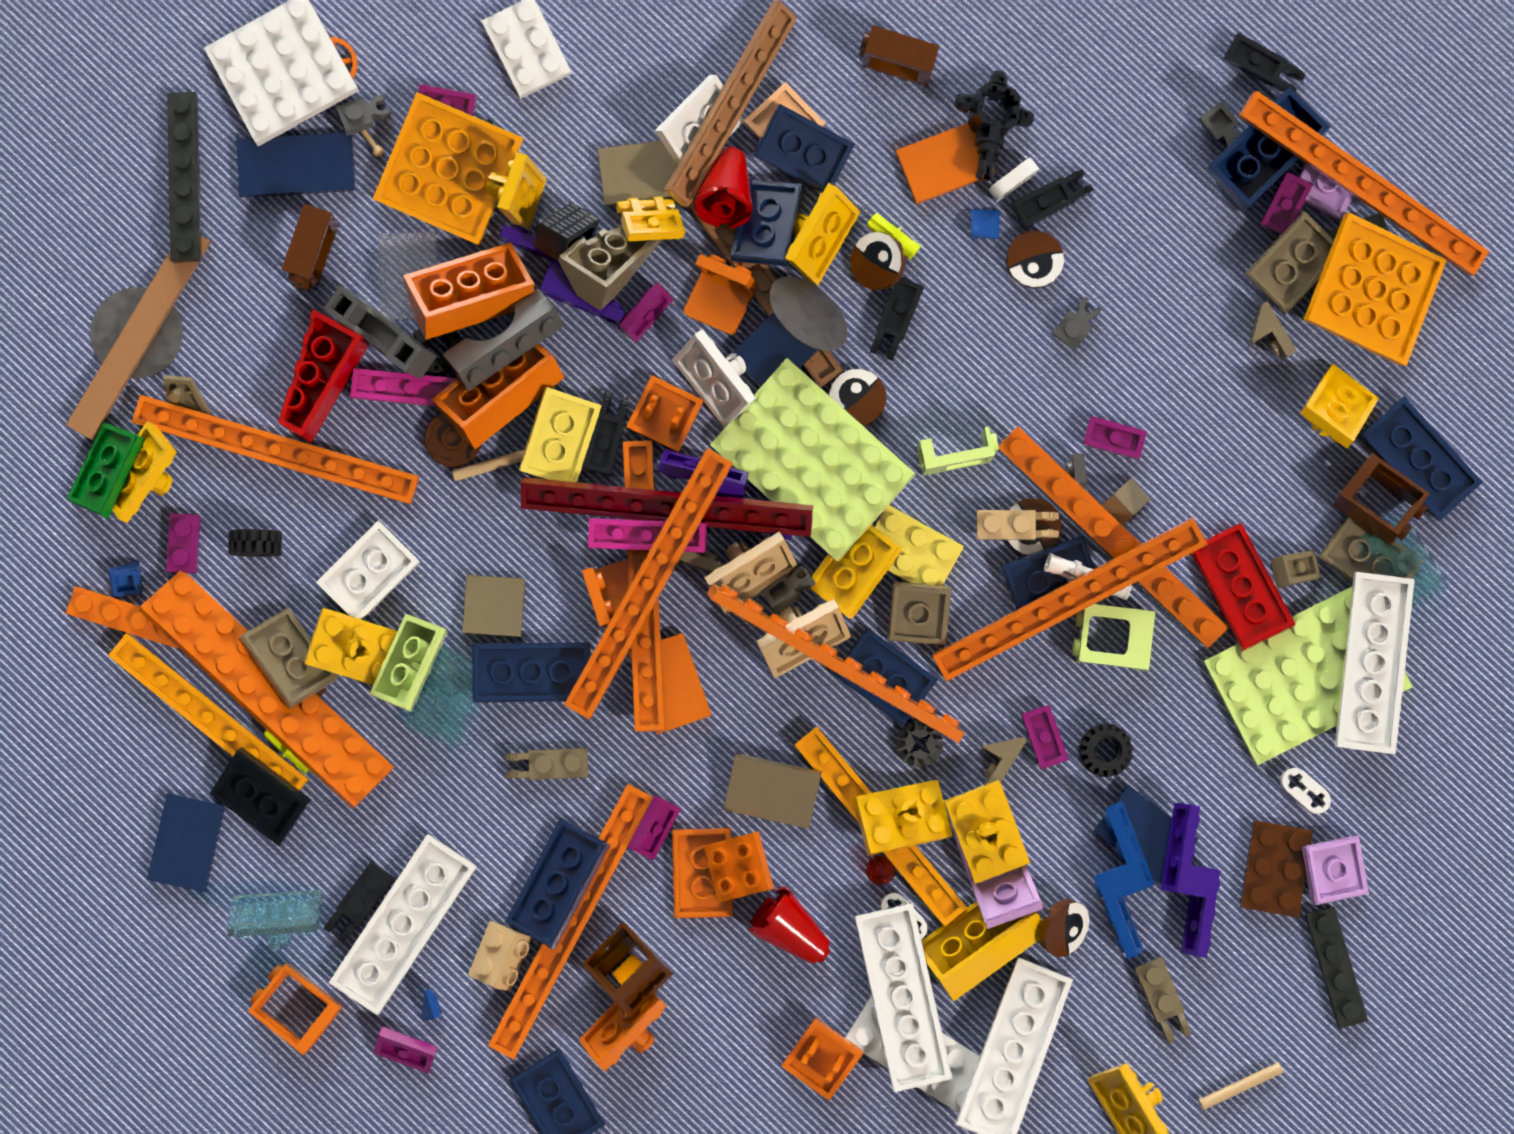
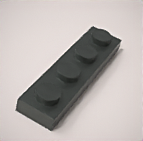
[1304,906,1368,1029]

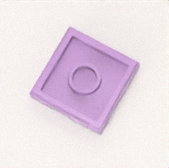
[1298,163,1353,222]
[1302,835,1369,905]
[970,865,1044,928]

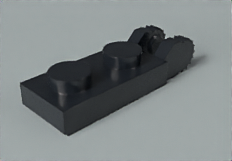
[1222,33,1306,93]
[1011,169,1094,230]
[870,277,925,361]
[583,392,629,477]
[324,861,396,944]

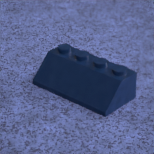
[1207,86,1330,214]

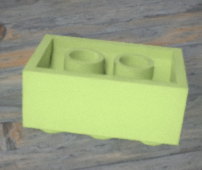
[369,614,448,712]

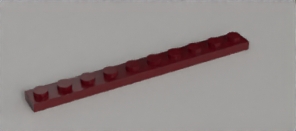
[521,477,814,537]

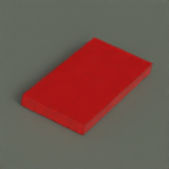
[1191,523,1296,652]

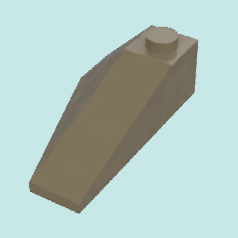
[558,222,662,311]

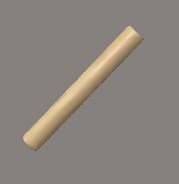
[452,449,525,481]
[1198,1062,1284,1110]

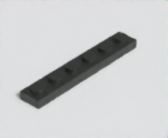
[167,92,201,263]

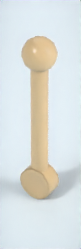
[361,130,384,157]

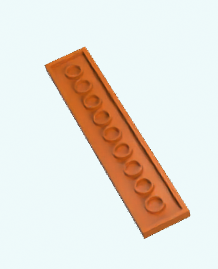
[139,570,394,810]

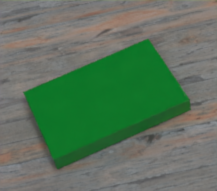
[66,421,145,519]

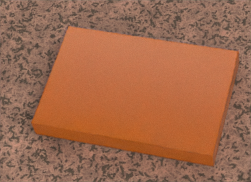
[895,123,997,205]
[628,633,712,735]
[672,828,733,918]

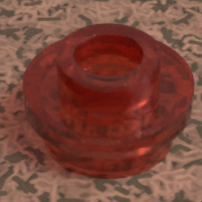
[866,856,895,885]

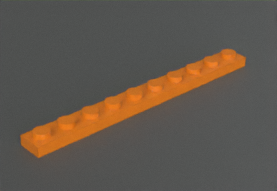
[1238,91,1489,276]
[132,395,420,505]
[998,426,1229,648]
[623,440,664,732]
[564,448,734,719]
[932,517,1208,682]
[707,584,965,743]
[488,784,654,1060]

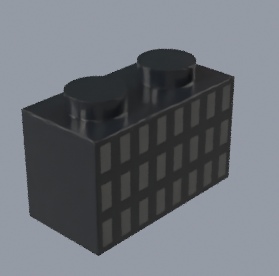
[533,202,600,262]

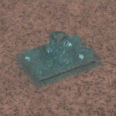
[1355,512,1449,609]
[404,646,480,750]
[227,890,323,950]

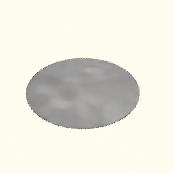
[770,276,848,351]
[90,287,183,378]

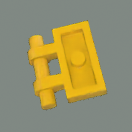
[616,197,685,241]

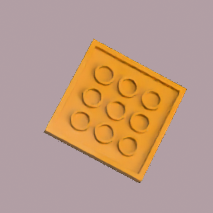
[373,92,524,245]
[1303,213,1447,366]

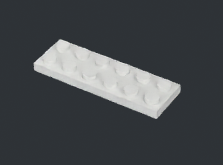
[1335,572,1415,754]
[329,834,477,1016]
[854,903,952,1092]
[955,957,1073,1134]
[845,995,980,1113]

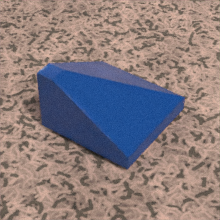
[970,209,1000,239]
[108,561,143,597]
[421,988,442,1022]

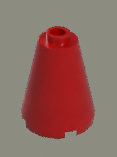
[695,147,752,228]
[748,885,830,964]

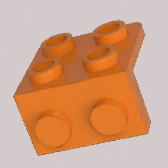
[684,254,758,335]

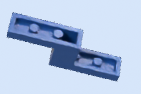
[1094,801,1155,959]

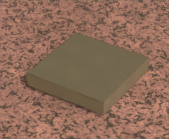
[462,575,525,637]
[888,582,952,645]

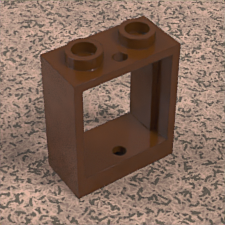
[859,25,939,87]
[281,204,339,291]
[1333,453,1430,546]
[582,922,674,1016]

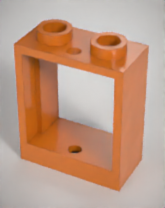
[248,963,344,1055]

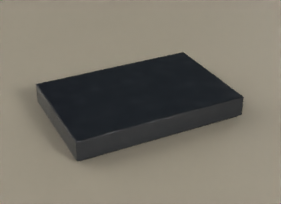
[209,747,312,846]

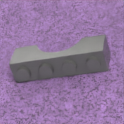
[323,285,437,380]
[442,289,564,391]

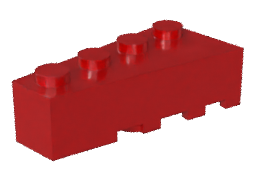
[278,309,369,443]

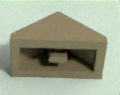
[1102,478,1151,525]

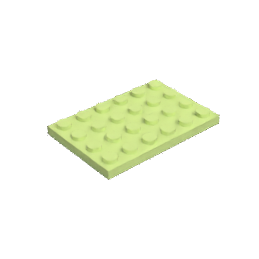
[710,358,916,561]
[1202,586,1413,766]

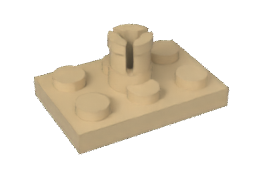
[704,532,798,615]
[756,599,851,679]

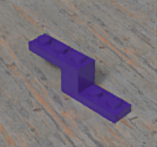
[500,225,625,325]
[657,449,792,541]
[1161,802,1221,958]

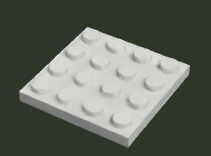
[204,0,359,146]

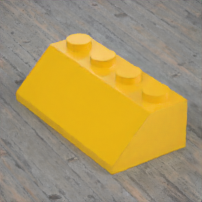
[921,901,1042,1001]

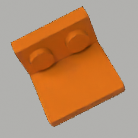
[582,559,629,629]

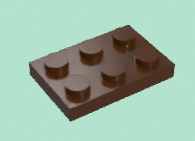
[1239,820,1313,918]

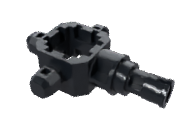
[954,70,1034,181]

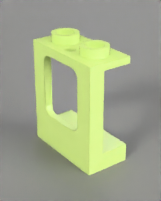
[916,427,999,476]
[1072,604,1155,671]

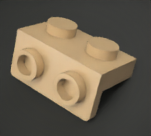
[468,921,532,992]

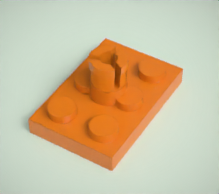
[578,992,667,1072]

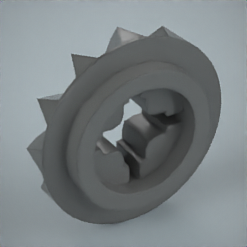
[896,721,943,767]

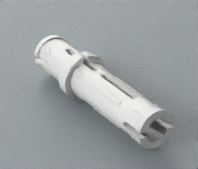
[1044,553,1132,600]

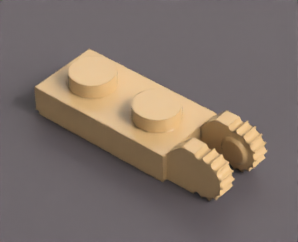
[976,510,1059,540]

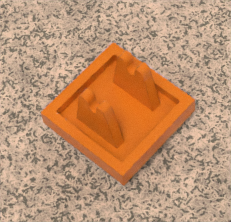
[626,375,704,453]
[704,831,774,903]
[781,1017,864,1101]

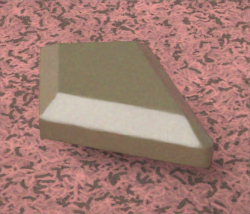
[163,375,211,415]

